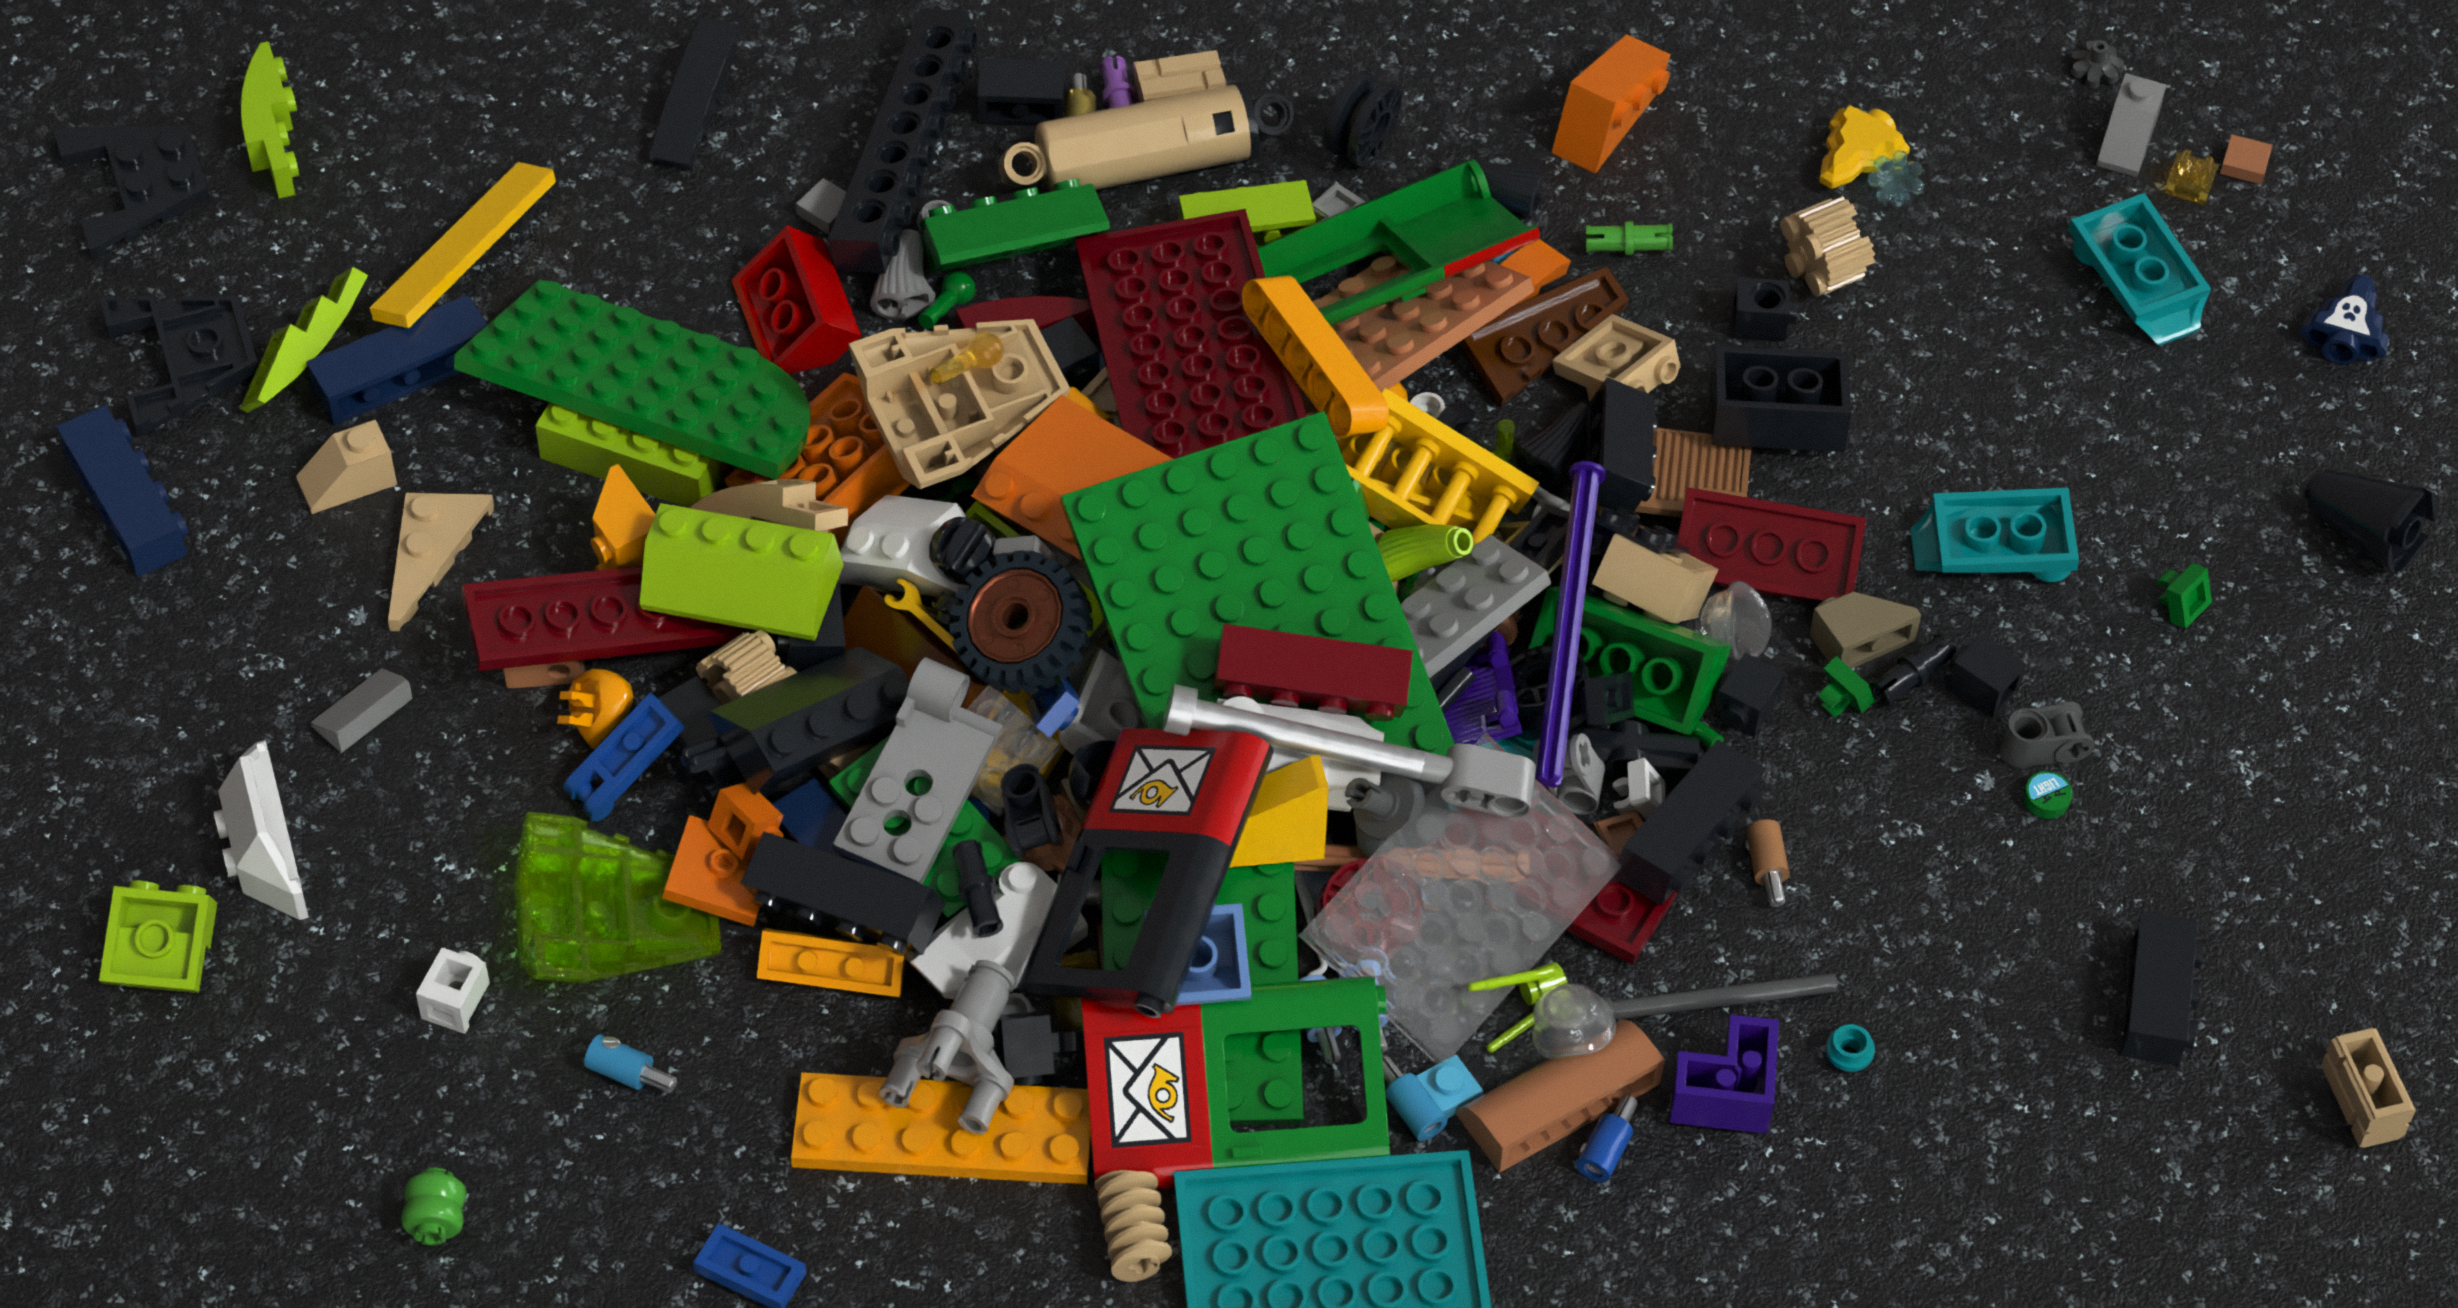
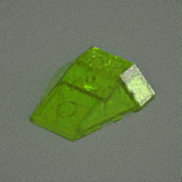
[515,812,721,983]

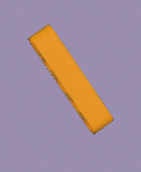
[1242,275,1389,437]

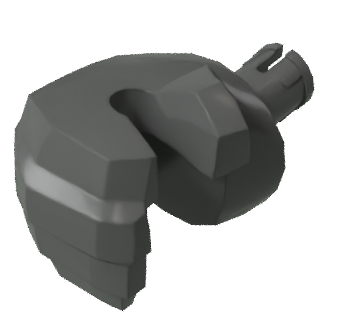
[1345,771,1453,859]

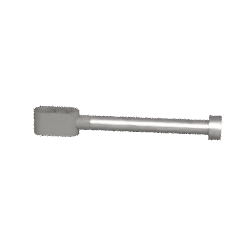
[1162,684,1536,818]

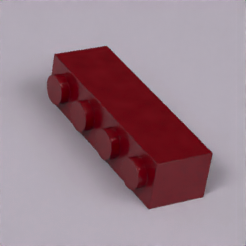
[1212,624,1413,722]

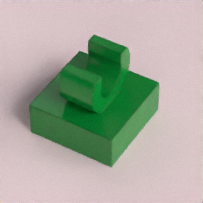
[2156,563,2212,629]
[1818,656,1875,718]

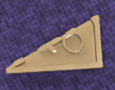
[388,493,494,631]

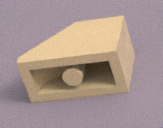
[296,420,397,514]

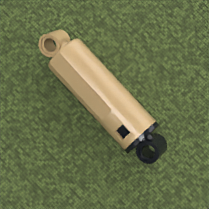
[998,82,1294,192]

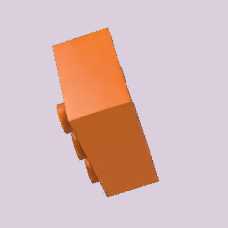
[1551,34,1670,174]

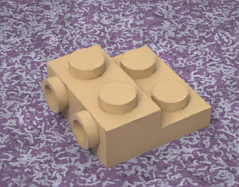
[1552,314,1681,401]

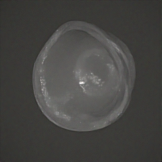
[1700,581,1772,661]
[1533,983,1616,1058]

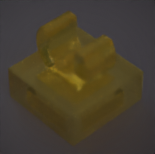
[2164,149,2219,205]

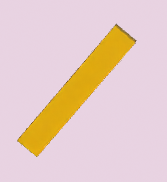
[370,162,556,329]

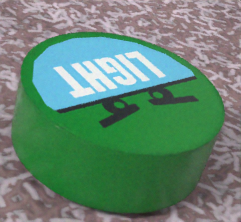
[2023,771,2072,819]

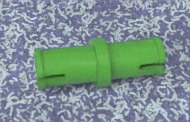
[1585,221,1673,255]

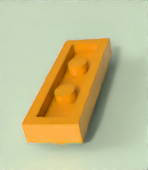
[757,928,907,997]

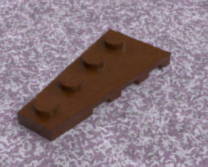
[1458,266,1629,407]

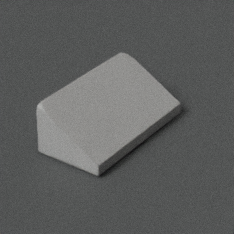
[310,668,413,753]

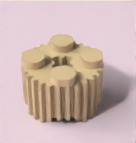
[1780,196,1875,297]
[696,630,797,705]

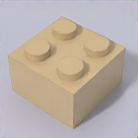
[1592,533,1719,624]

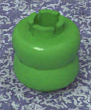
[401,1168,467,1245]

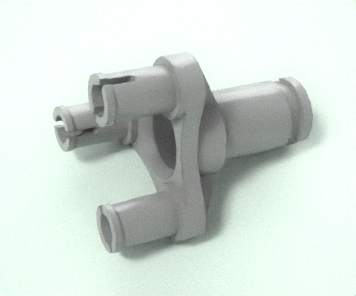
[879,960,1016,1135]

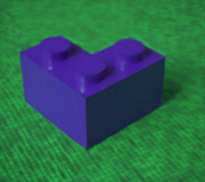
[1670,1014,1779,1134]

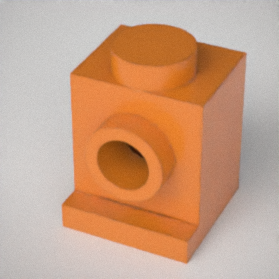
[707,782,783,860]

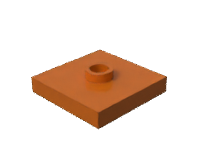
[662,815,760,927]

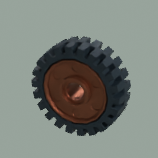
[949,550,1093,694]

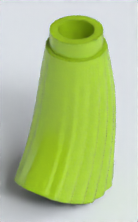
[1378,524,1473,583]

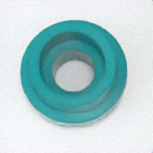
[1826,1024,1875,1072]

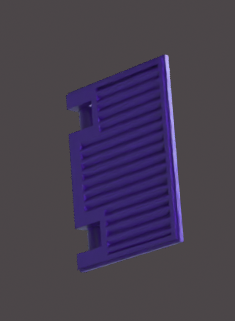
[1444,632,1522,746]

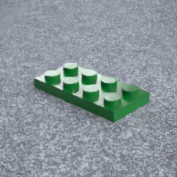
[828,735,1022,922]

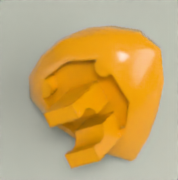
[557,669,634,749]

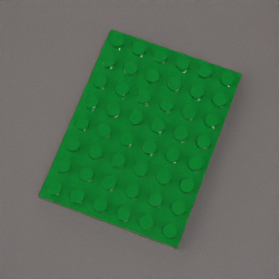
[1060,411,1455,756]

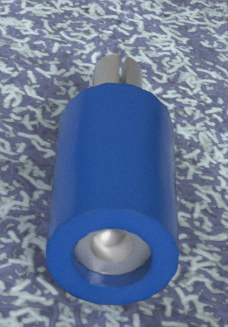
[1576,1095,1638,1183]

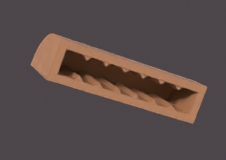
[1456,1019,1665,1173]

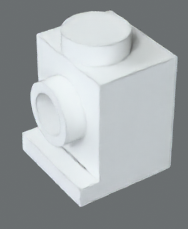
[416,948,490,1034]

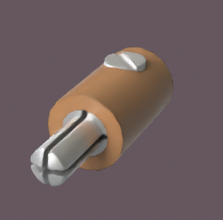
[1746,819,1790,907]

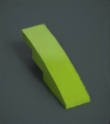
[240,267,368,413]

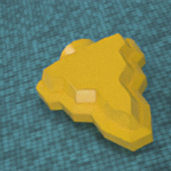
[1819,105,1910,189]

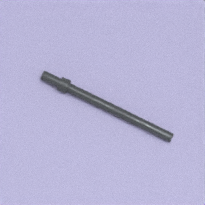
[1552,973,1838,1027]

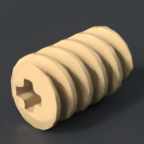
[1095,1170,1172,1282]

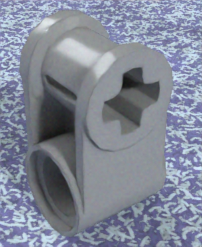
[1533,734,1605,815]

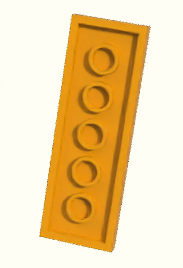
[791,1072,1091,1185]

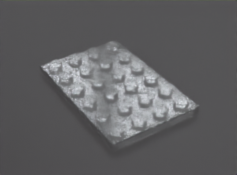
[1298,732,1622,1066]

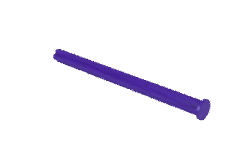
[1536,461,1606,788]

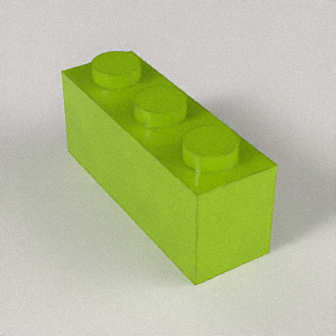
[1179,180,1316,246]

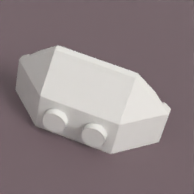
[839,495,969,597]
[213,740,309,920]

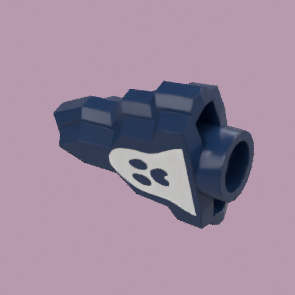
[2300,273,2389,365]

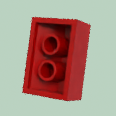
[731,225,861,375]

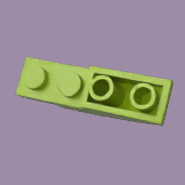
[241,41,300,199]

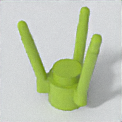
[1466,962,1569,1053]

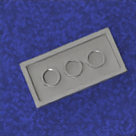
[1400,534,1551,678]

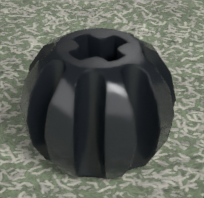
[929,517,997,586]

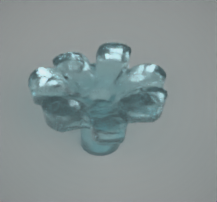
[1868,150,1924,205]

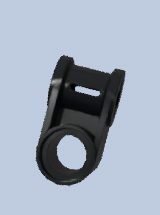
[1001,763,1064,858]

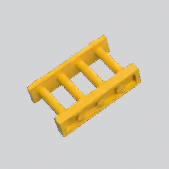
[1346,388,1539,565]

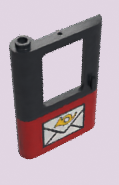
[1018,728,1274,1018]

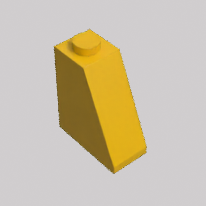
[1229,755,1329,868]

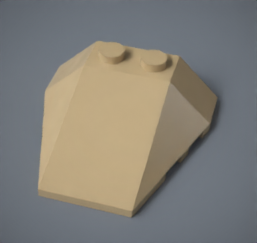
[849,319,1070,489]

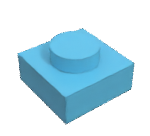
[1416,1054,1483,1119]

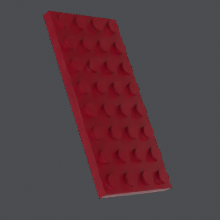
[1075,209,1307,459]

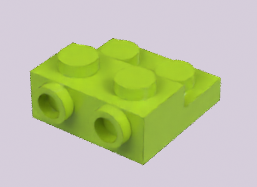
[99,880,218,993]

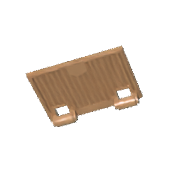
[1595,427,1751,518]

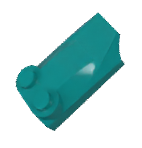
[2068,193,2211,346]
[1910,487,2079,582]

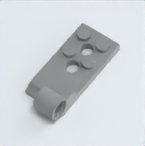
[833,657,1003,884]

